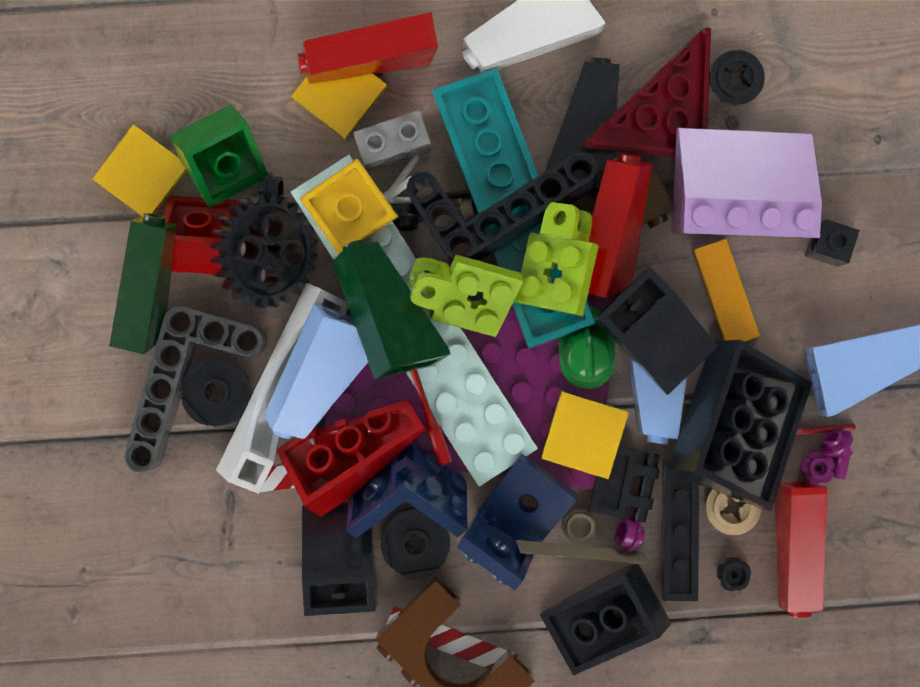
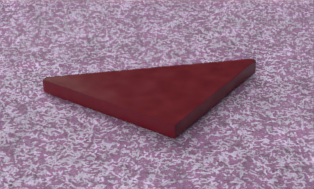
[583,28,711,158]

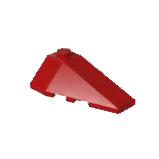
[276,400,426,517]

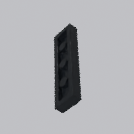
[661,460,699,601]

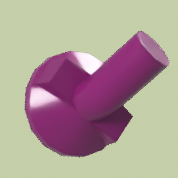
[820,430,853,480]

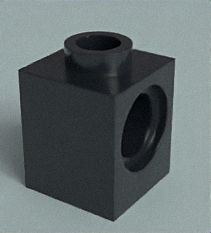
[805,219,860,267]

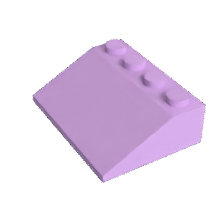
[672,128,822,238]

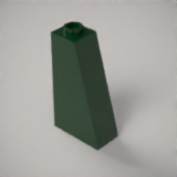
[109,213,176,354]
[332,240,451,380]

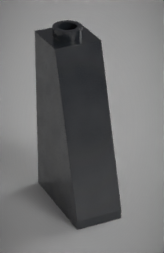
[545,58,620,193]

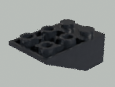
[594,267,719,395]
[302,502,378,616]

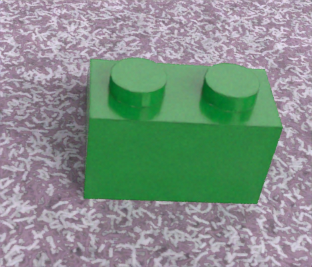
[169,104,268,208]

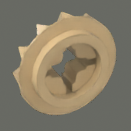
[705,489,761,535]

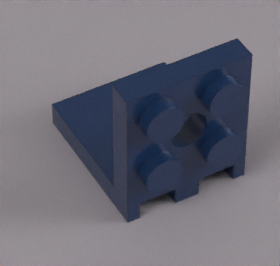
[346,441,468,538]
[457,454,579,590]

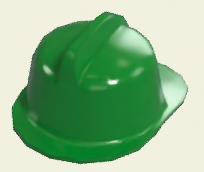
[558,306,615,389]

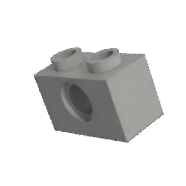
[353,110,432,172]

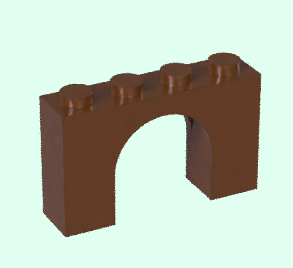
[376,575,535,687]

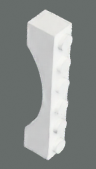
[216,283,349,494]

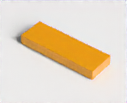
[692,238,760,342]

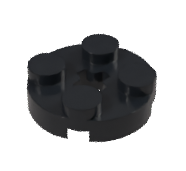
[181,358,253,427]
[381,508,450,579]

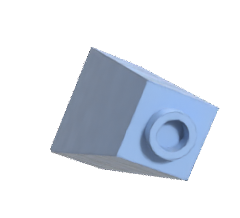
[264,304,368,439]
[627,314,695,445]
[804,324,920,417]

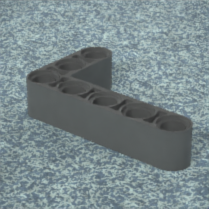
[124,306,267,472]

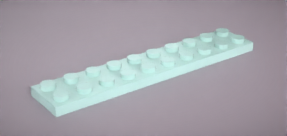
[291,155,538,486]

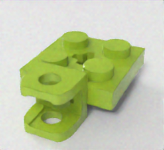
[515,202,599,316]
[408,254,524,337]

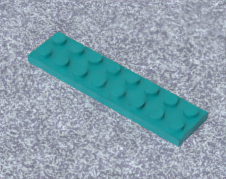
[432,67,595,349]

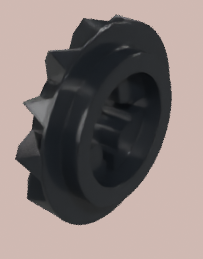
[710,50,765,106]

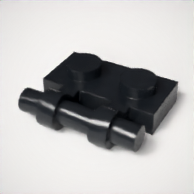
[588,446,660,523]

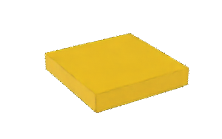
[291,74,387,140]
[93,124,187,217]
[299,158,398,255]
[541,391,629,479]

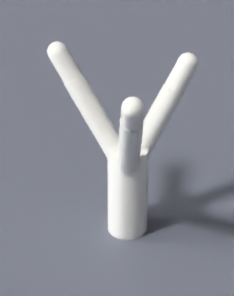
[383,154,420,205]

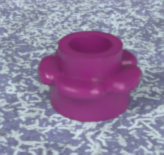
[800,451,835,484]
[615,519,645,552]

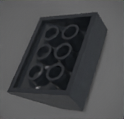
[668,340,812,511]

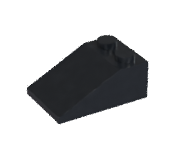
[539,563,671,676]

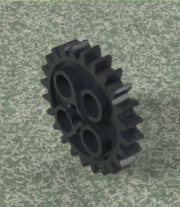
[210,193,318,308]

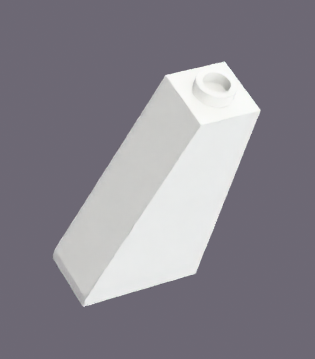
[461,0,605,73]

